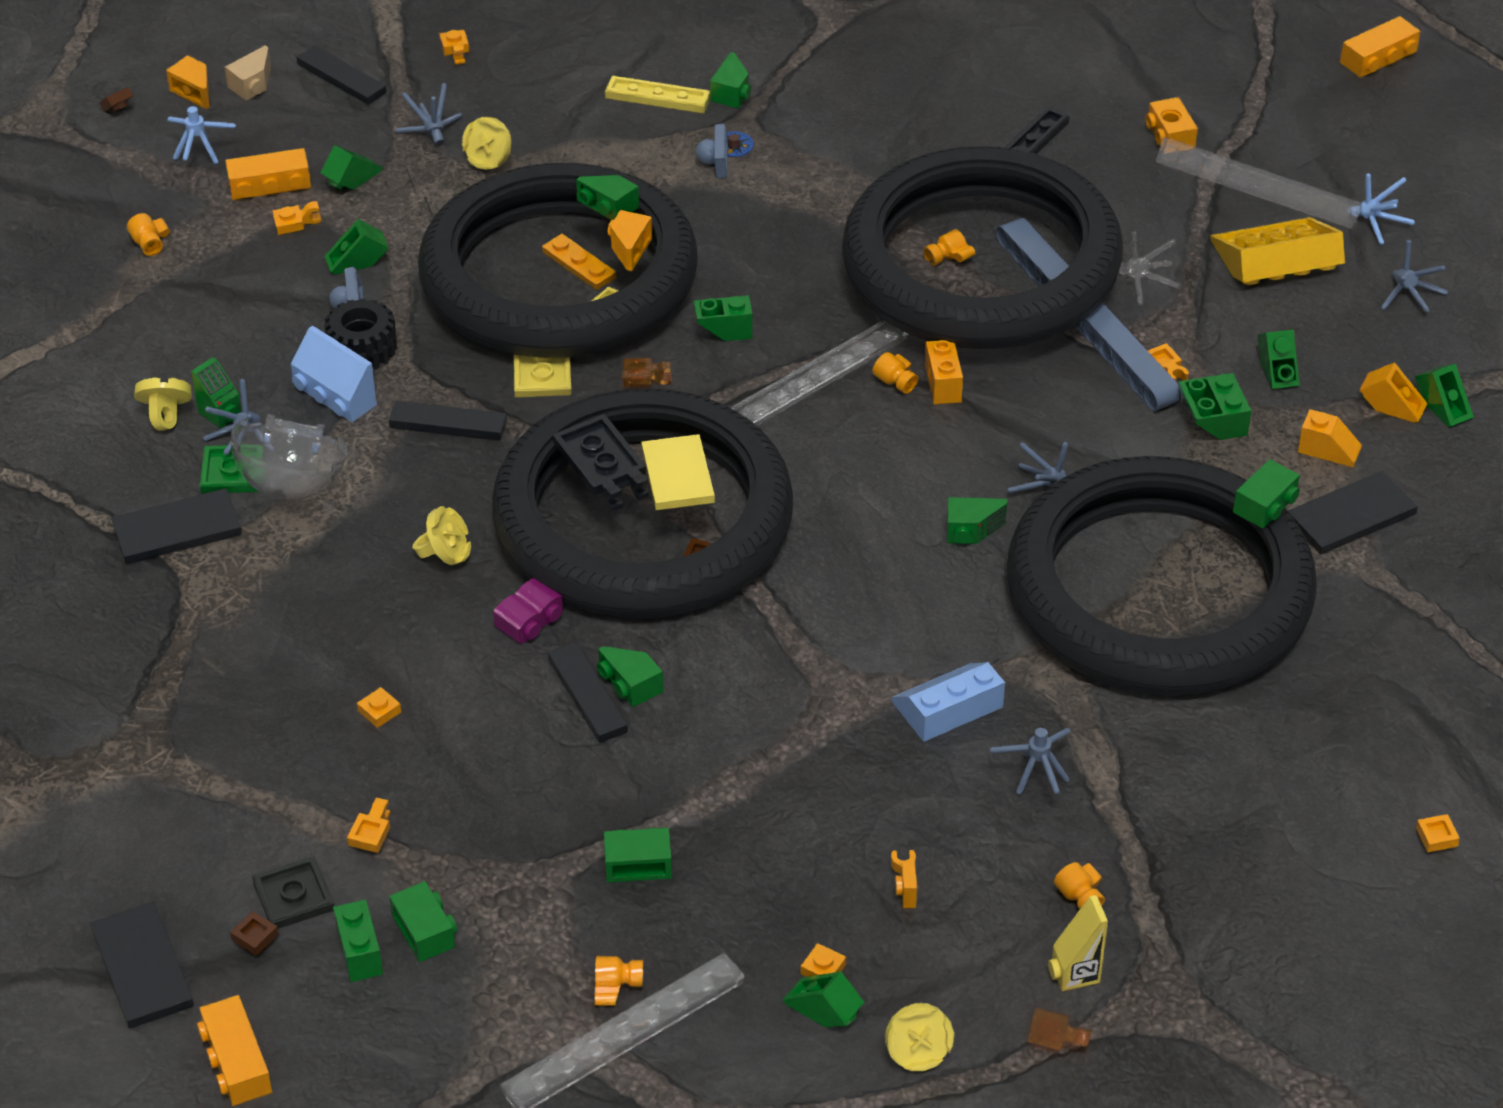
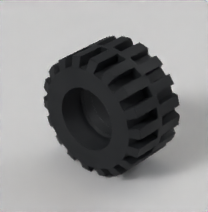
[324,299,397,368]

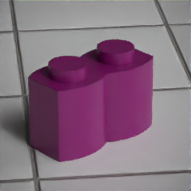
[493,578,563,644]

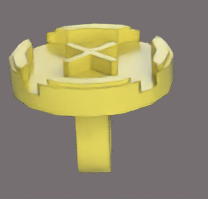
[462,117,511,170]
[134,378,192,431]
[412,506,471,565]
[885,1003,954,1071]

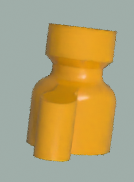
[127,213,170,256]
[923,229,976,267]
[872,352,919,394]
[1054,862,1105,909]
[595,956,643,1006]

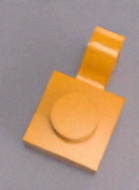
[439,30,469,64]
[272,201,322,235]
[347,798,391,853]
[891,850,917,909]

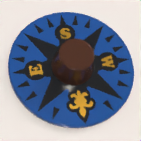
[726,131,754,157]

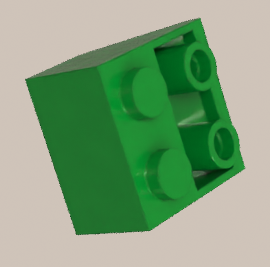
[1178,373,1251,440]

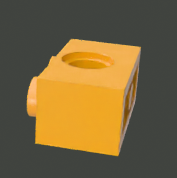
[1145,97,1198,154]
[925,340,963,405]

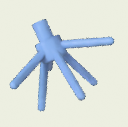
[167,106,236,164]
[1350,173,1415,245]

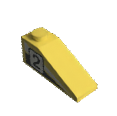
[1048,895,1108,991]

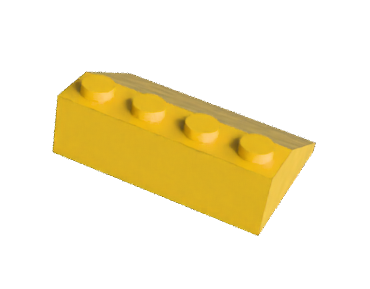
[1210,217,1345,285]

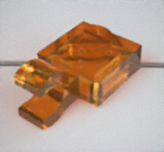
[622,358,672,386]
[1028,1007,1092,1050]

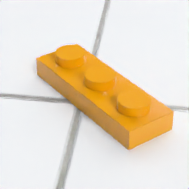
[542,234,617,290]

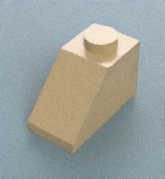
[225,45,271,101]

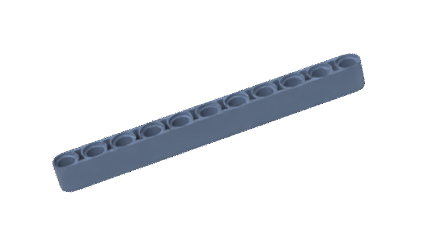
[996,218,1181,412]

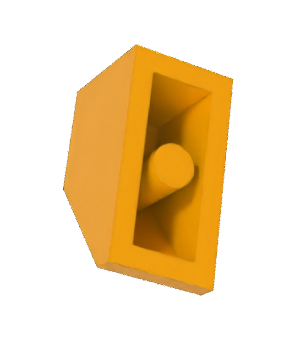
[166,55,210,110]
[608,210,652,271]
[1359,362,1428,423]
[1298,409,1362,468]

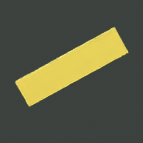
[605,76,710,113]

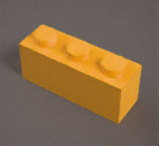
[1340,16,1420,78]
[225,148,311,200]
[196,995,272,1106]

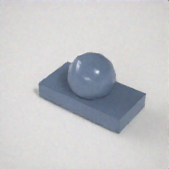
[695,124,728,178]
[329,267,364,308]

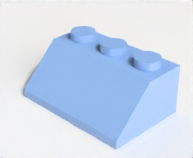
[291,326,377,422]
[891,662,1005,742]

